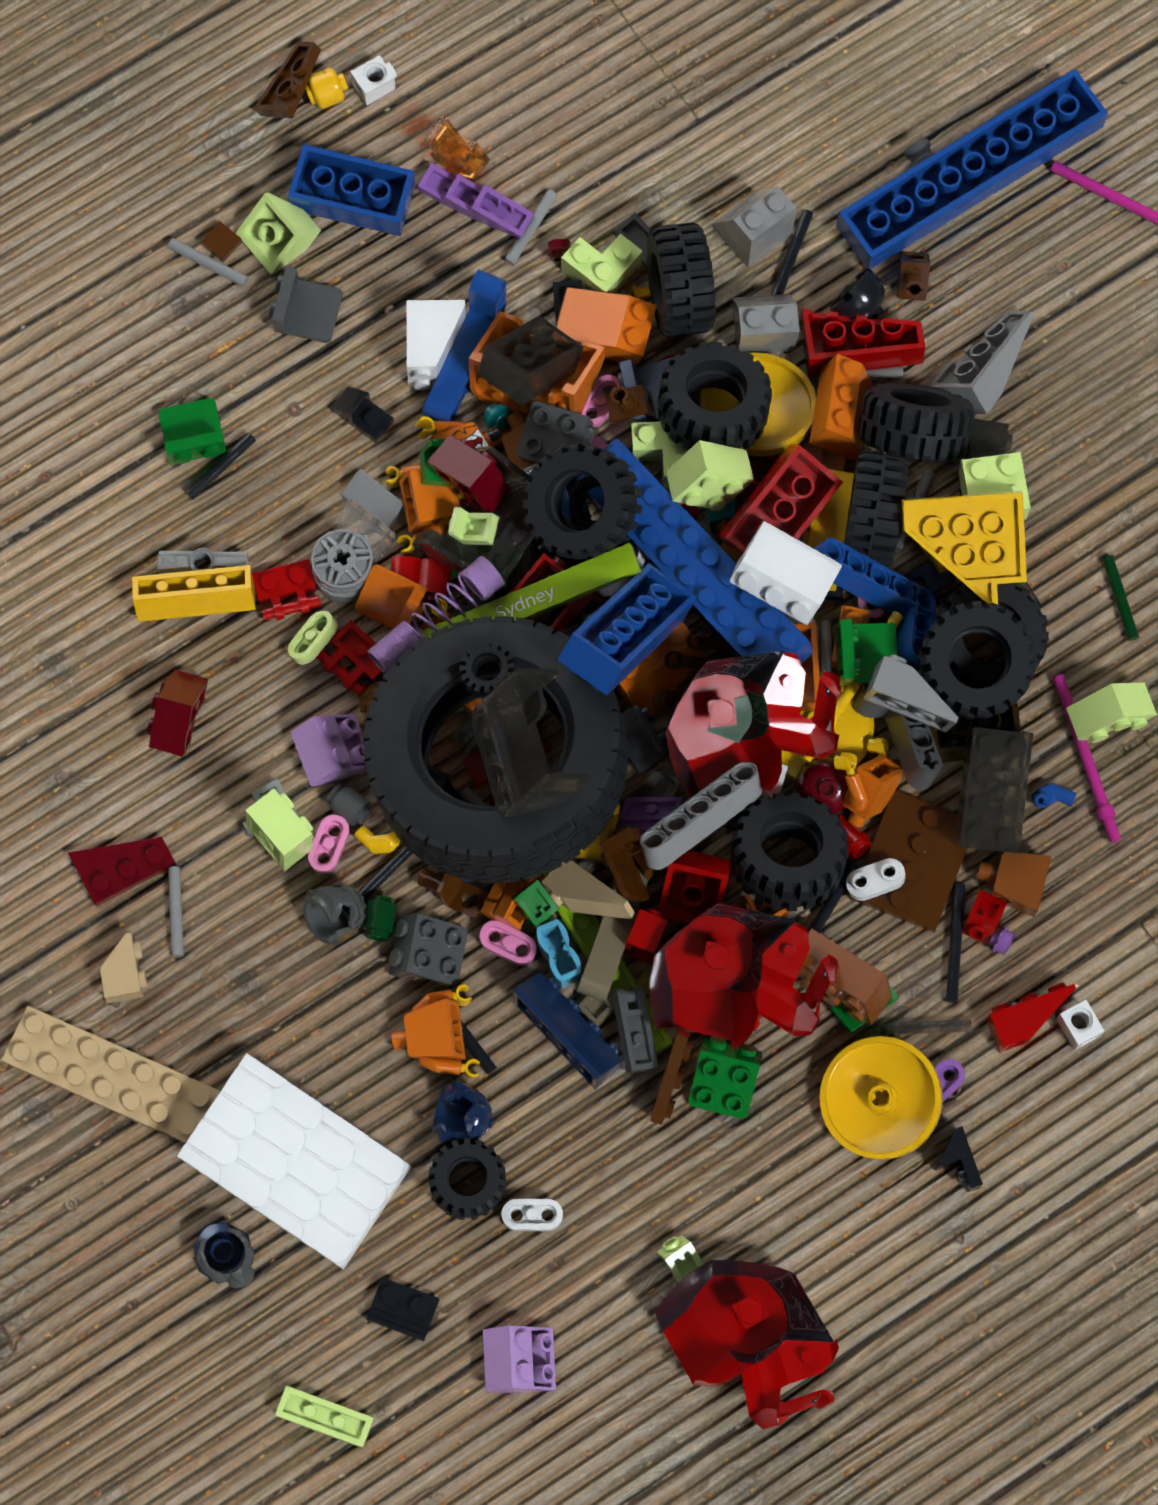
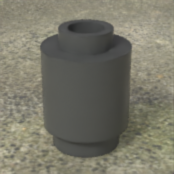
[326,783,372,826]

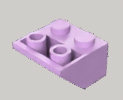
[290,714,366,786]
[483,1325,556,1393]

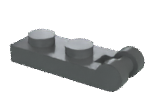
[610,986,659,1073]

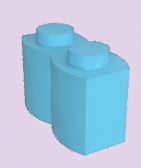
[537,919,582,989]

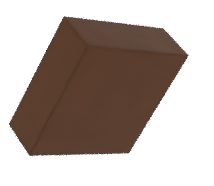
[201,221,242,262]

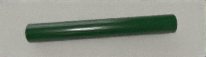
[1102,555,1139,641]

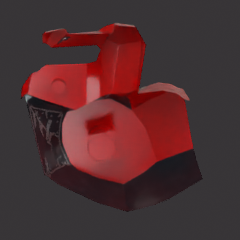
[665,651,841,799]
[650,903,839,1051]
[655,1260,839,1430]

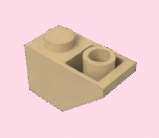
[100,933,147,1003]

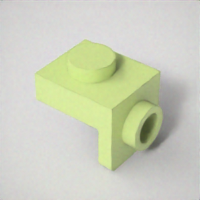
[448,507,499,545]

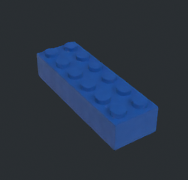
[557,563,697,696]

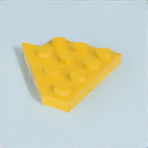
[902,491,1027,604]

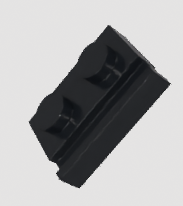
[366,1277,440,1342]

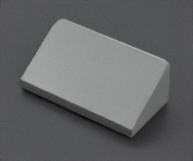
[341,469,405,532]

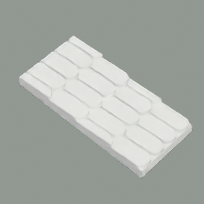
[177,1053,411,1270]

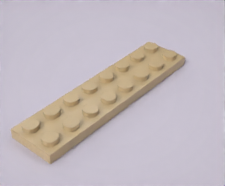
[1,1006,221,1144]

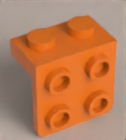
[355,564,428,629]

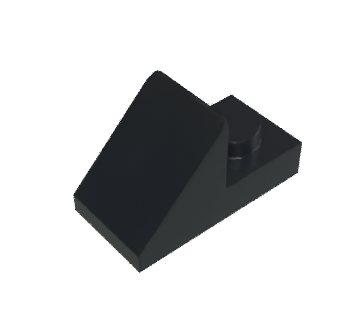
[330,386,394,443]
[935,1126,983,1192]

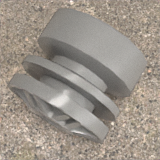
[311,529,374,603]

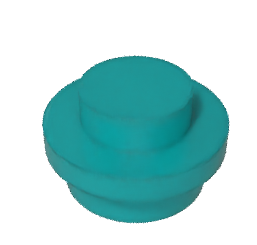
[483,403,510,430]

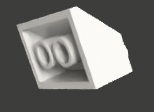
[729,521,842,625]

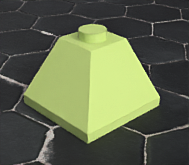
[236,193,321,275]

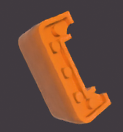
[468,311,605,417]

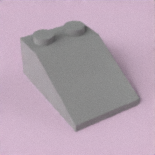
[863,655,959,733]

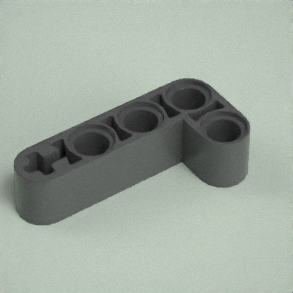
[854,684,943,790]

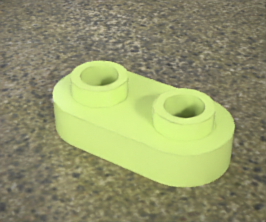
[288,611,338,665]

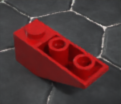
[986,983,1076,1053]

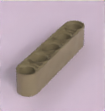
[576,865,648,1002]

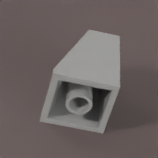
[712,186,797,267]
[732,294,800,353]

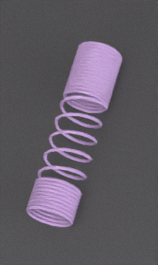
[368,556,505,675]

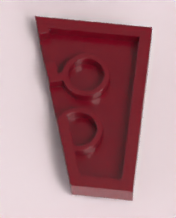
[68,837,176,907]

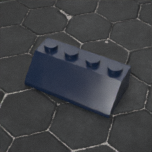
[513,972,623,1090]

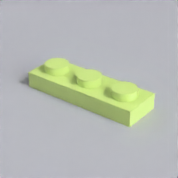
[275,1386,374,1448]

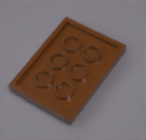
[850,790,977,933]

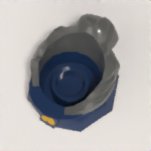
[194,1223,255,1288]

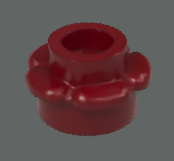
[545,239,571,261]

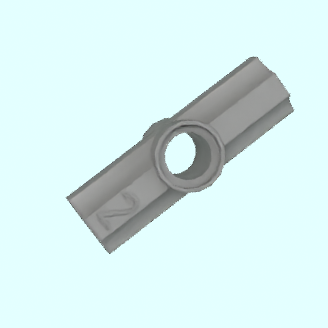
[158,548,249,574]

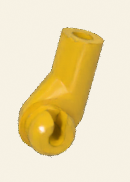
[354,825,400,854]

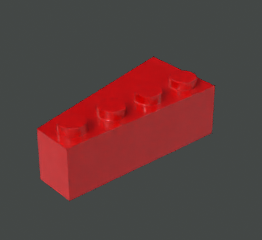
[800,309,925,376]

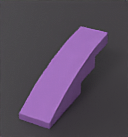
[416,163,535,238]

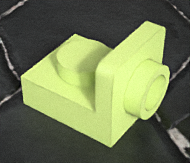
[657,1235,704,1283]

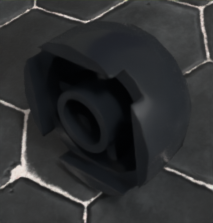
[829,267,885,319]

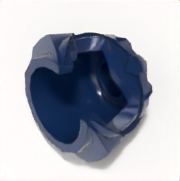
[432,1079,494,1143]

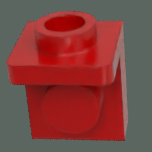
[962,890,1008,944]

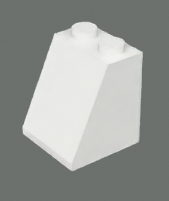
[406,300,466,390]

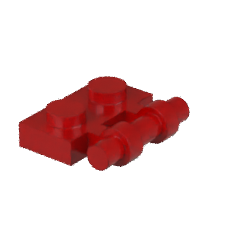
[252,559,321,621]
[316,620,383,697]

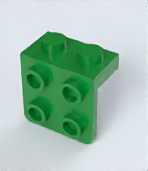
[158,398,227,465]
[688,1037,763,1119]

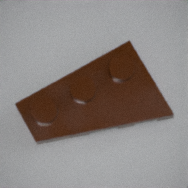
[254,41,321,119]
[650,1028,693,1125]

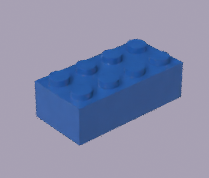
[288,144,415,236]

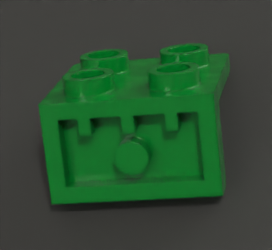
[835,619,898,685]

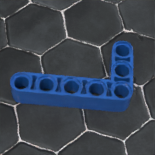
[422,269,506,421]
[813,538,936,669]

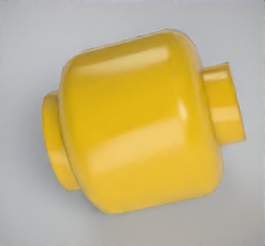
[306,67,348,109]

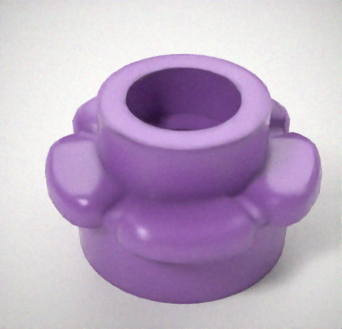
[989,926,1015,955]

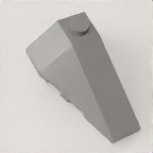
[929,311,1034,414]

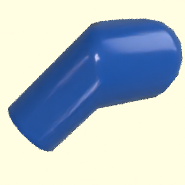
[1032,783,1077,808]

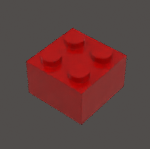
[658,850,731,923]

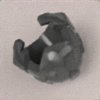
[303,882,366,945]

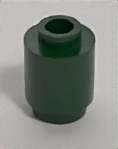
[363,895,398,941]

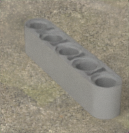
[640,762,763,870]

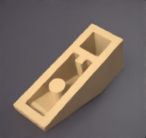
[541,860,636,920]

